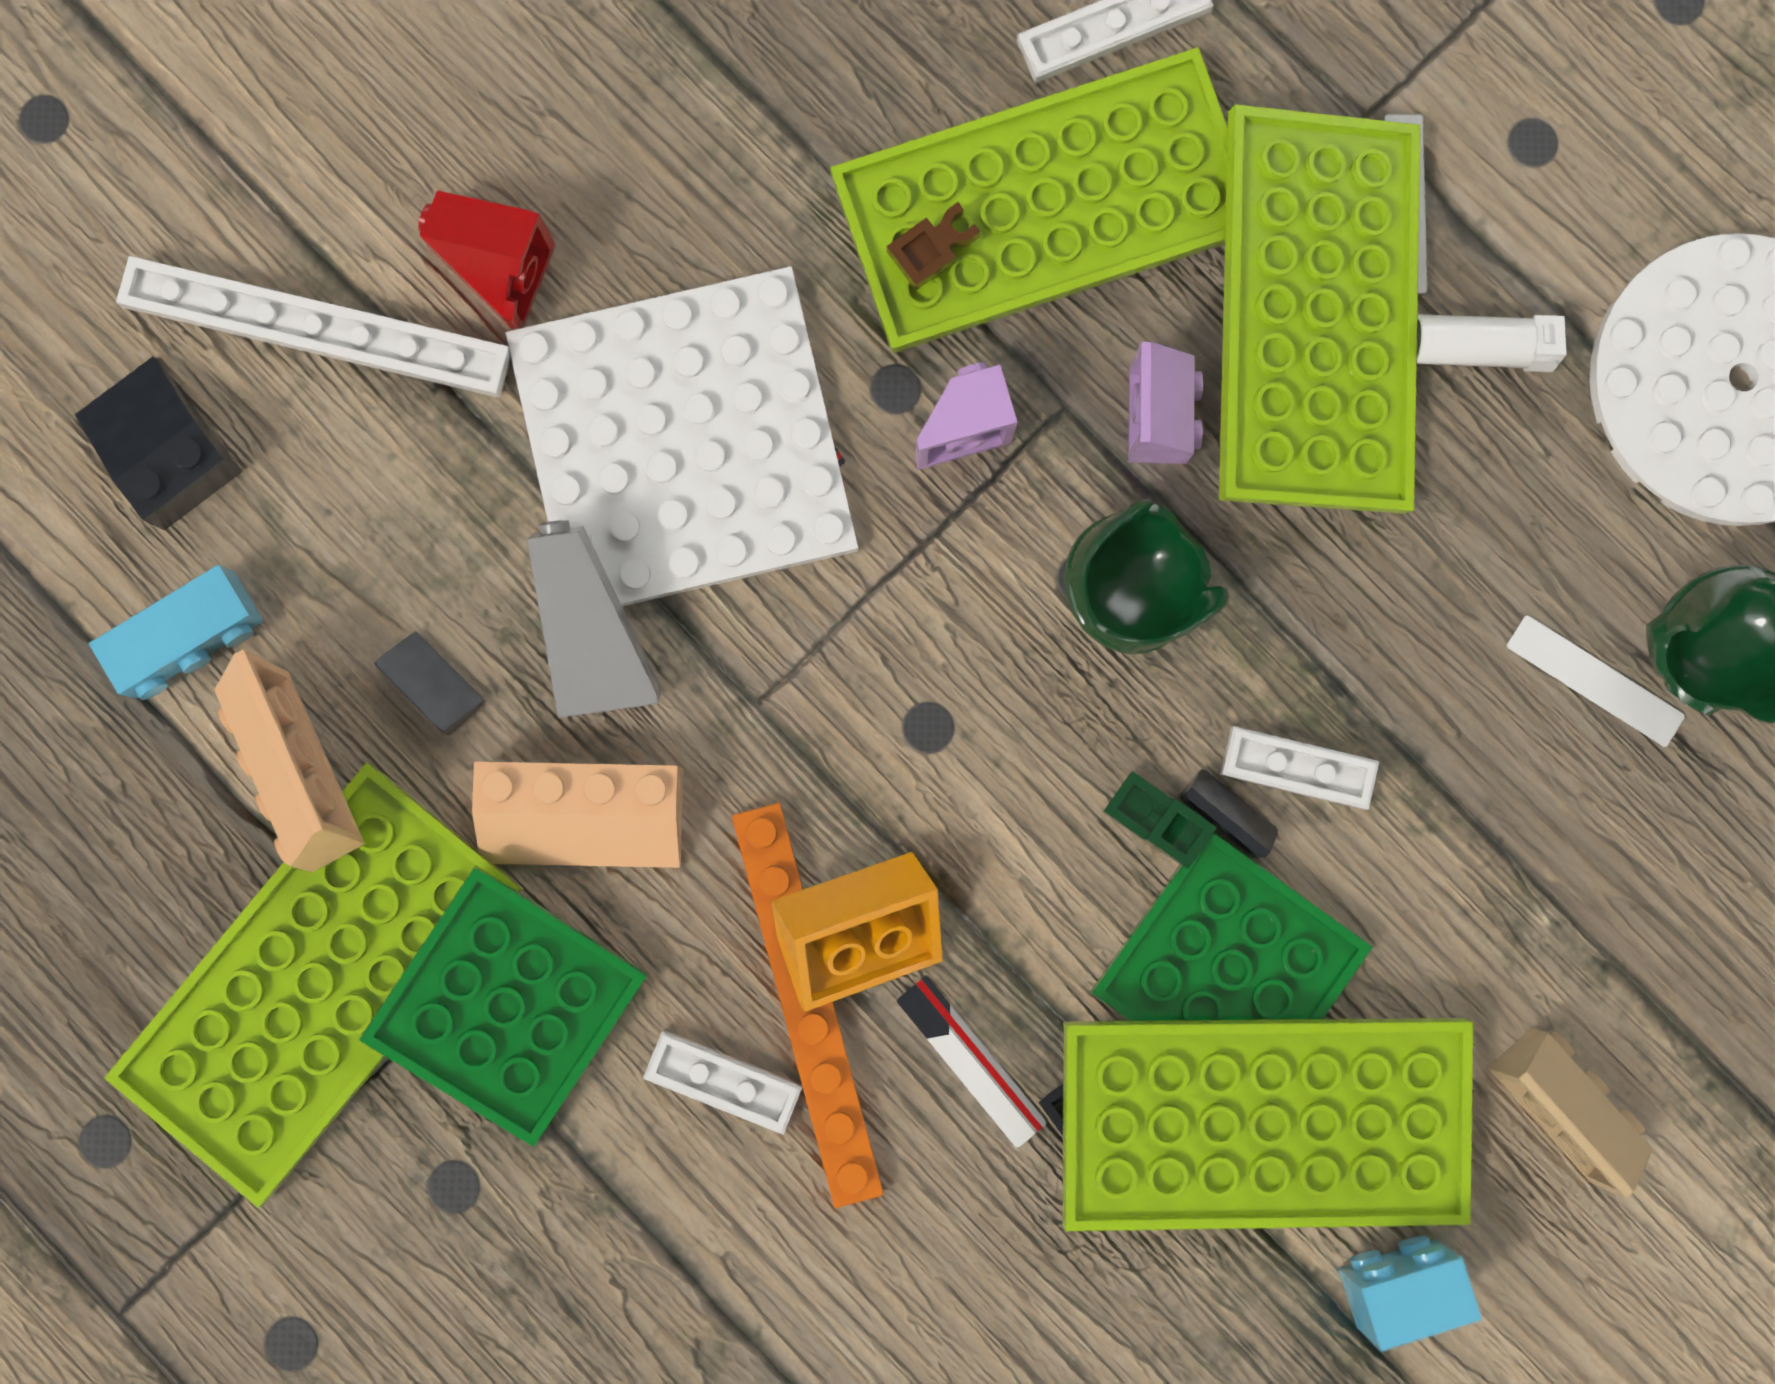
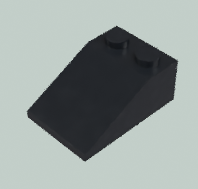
[74,356,243,530]

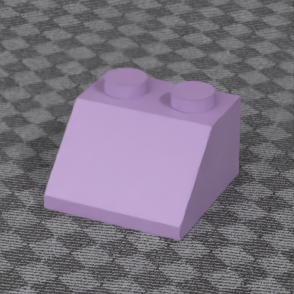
[1128,342,1203,464]
[915,362,1017,470]

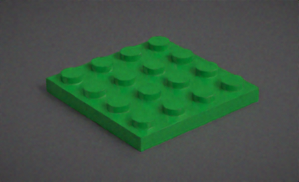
[1090,833,1373,1021]
[359,865,647,1147]

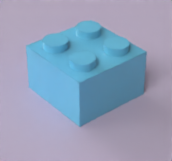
[1338,1235,1482,1352]

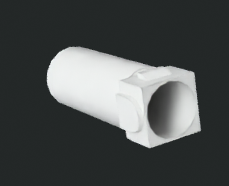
[1417,314,1566,372]

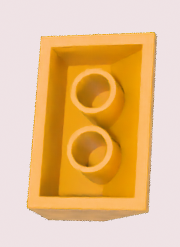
[772,852,943,1012]

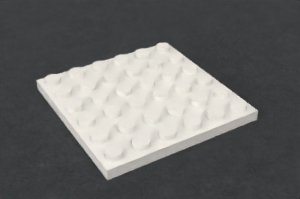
[506,266,859,606]

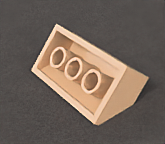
[214,649,365,873]
[472,762,683,868]

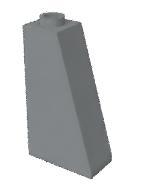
[527,520,661,718]

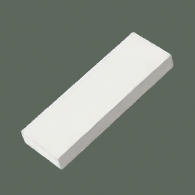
[1220,726,1379,810]
[643,1030,802,1135]

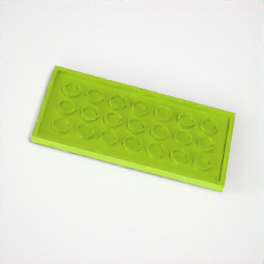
[830,47,1228,354]
[1219,104,1421,514]
[104,762,523,1208]
[1062,1018,1473,1231]

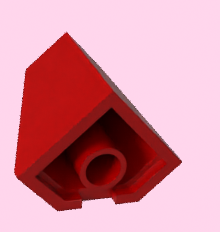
[418,190,556,330]

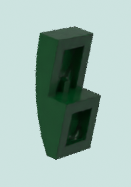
[1102,771,1217,869]

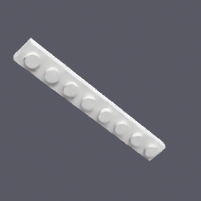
[116,256,511,398]

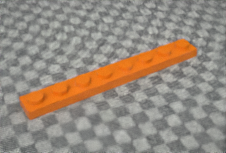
[732,803,884,1209]

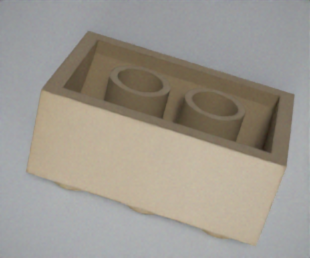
[1488,1028,1653,1199]

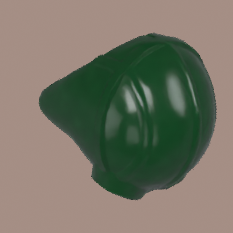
[1064,500,1229,654]
[1646,565,1775,724]

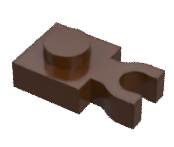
[887,202,980,290]

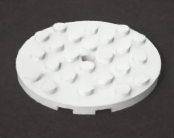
[1590,234,1775,526]

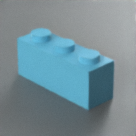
[88,564,264,700]

